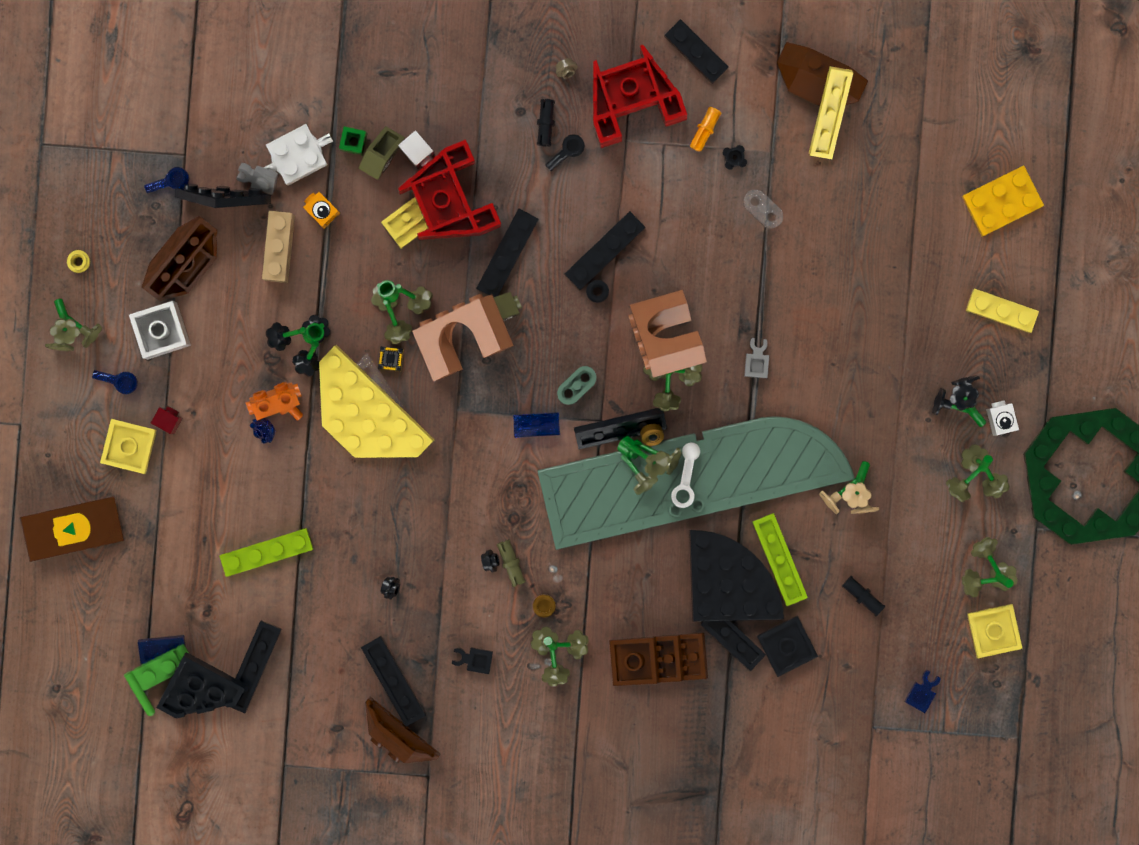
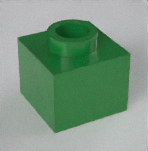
[339,126,368,156]

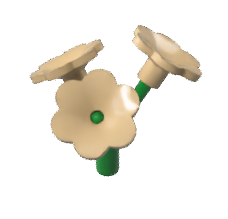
[819,461,879,514]

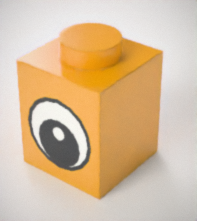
[303,192,340,229]

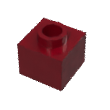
[151,406,183,434]

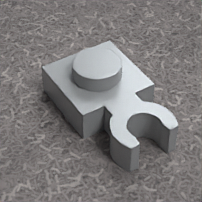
[237,163,278,195]
[744,338,769,378]

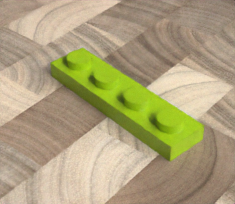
[752,513,808,606]
[219,528,314,577]

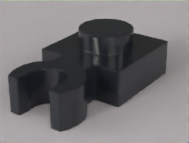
[452,647,493,674]

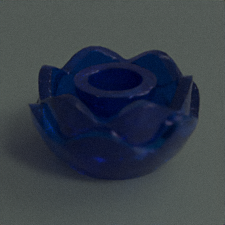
[250,418,275,444]

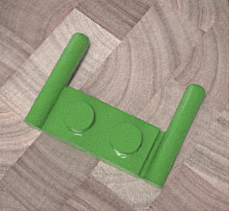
[124,644,189,716]

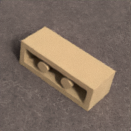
[262,211,295,283]

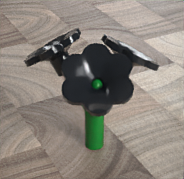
[932,375,986,427]

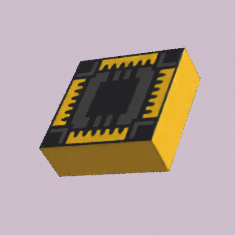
[378,346,404,372]

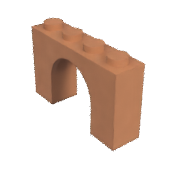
[628,290,707,378]
[412,294,514,381]

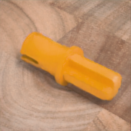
[690,107,722,152]

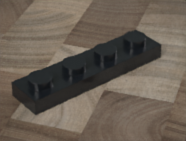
[476,209,539,298]
[564,211,646,290]
[574,408,667,449]
[231,620,282,714]
[361,636,426,727]

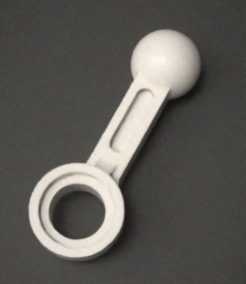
[671,442,700,508]

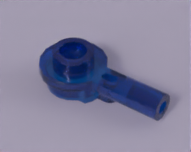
[144,167,190,193]
[92,370,138,394]

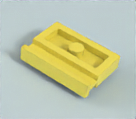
[381,197,428,249]

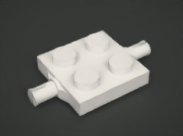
[264,124,333,186]

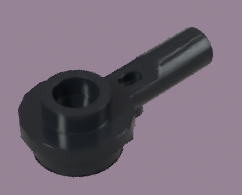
[545,134,585,171]

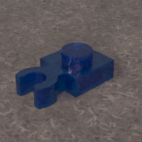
[904,670,941,713]

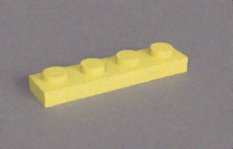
[809,66,853,159]

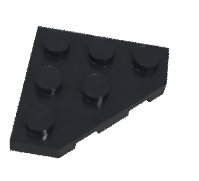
[175,184,271,208]
[156,652,247,719]

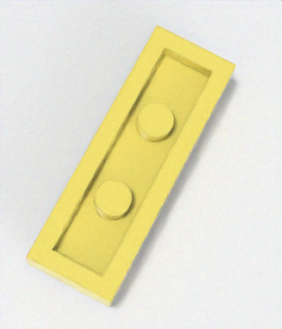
[966,289,1039,333]

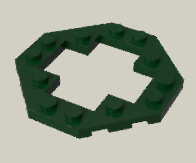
[1023,408,1139,545]

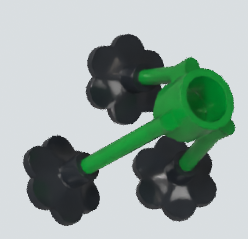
[266,315,330,376]

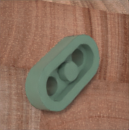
[557,366,596,405]

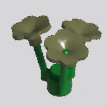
[371,280,433,344]
[617,436,682,495]

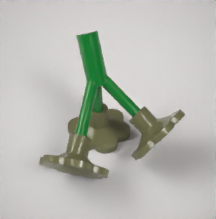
[45,299,102,351]
[643,364,702,411]
[946,444,1010,502]
[962,537,1018,597]
[530,627,589,686]

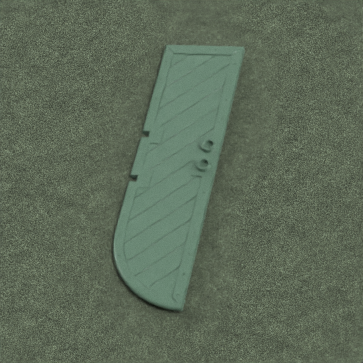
[537,417,855,550]

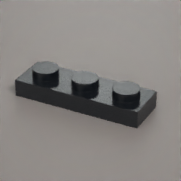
[664,19,729,84]
[700,621,766,671]

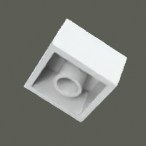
[129,301,191,360]

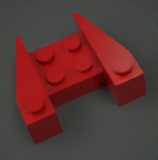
[593,45,687,148]
[398,139,501,240]

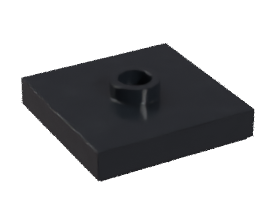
[757,616,818,677]

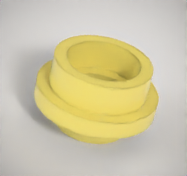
[67,250,90,273]

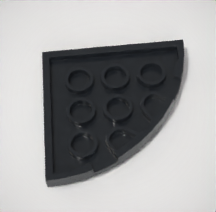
[689,530,784,622]

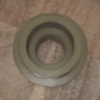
[556,58,578,79]

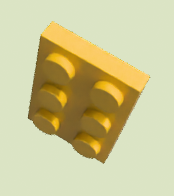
[962,165,1044,237]

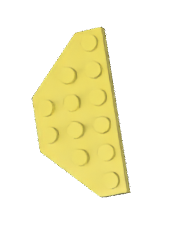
[319,345,434,458]

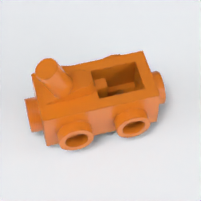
[245,382,303,421]

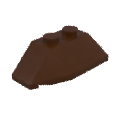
[777,42,868,107]
[142,216,217,301]
[365,696,441,763]

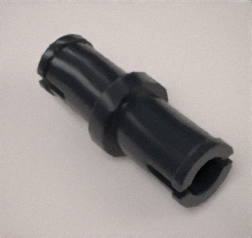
[537,99,555,147]
[842,576,885,617]

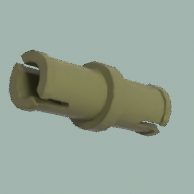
[496,539,526,587]

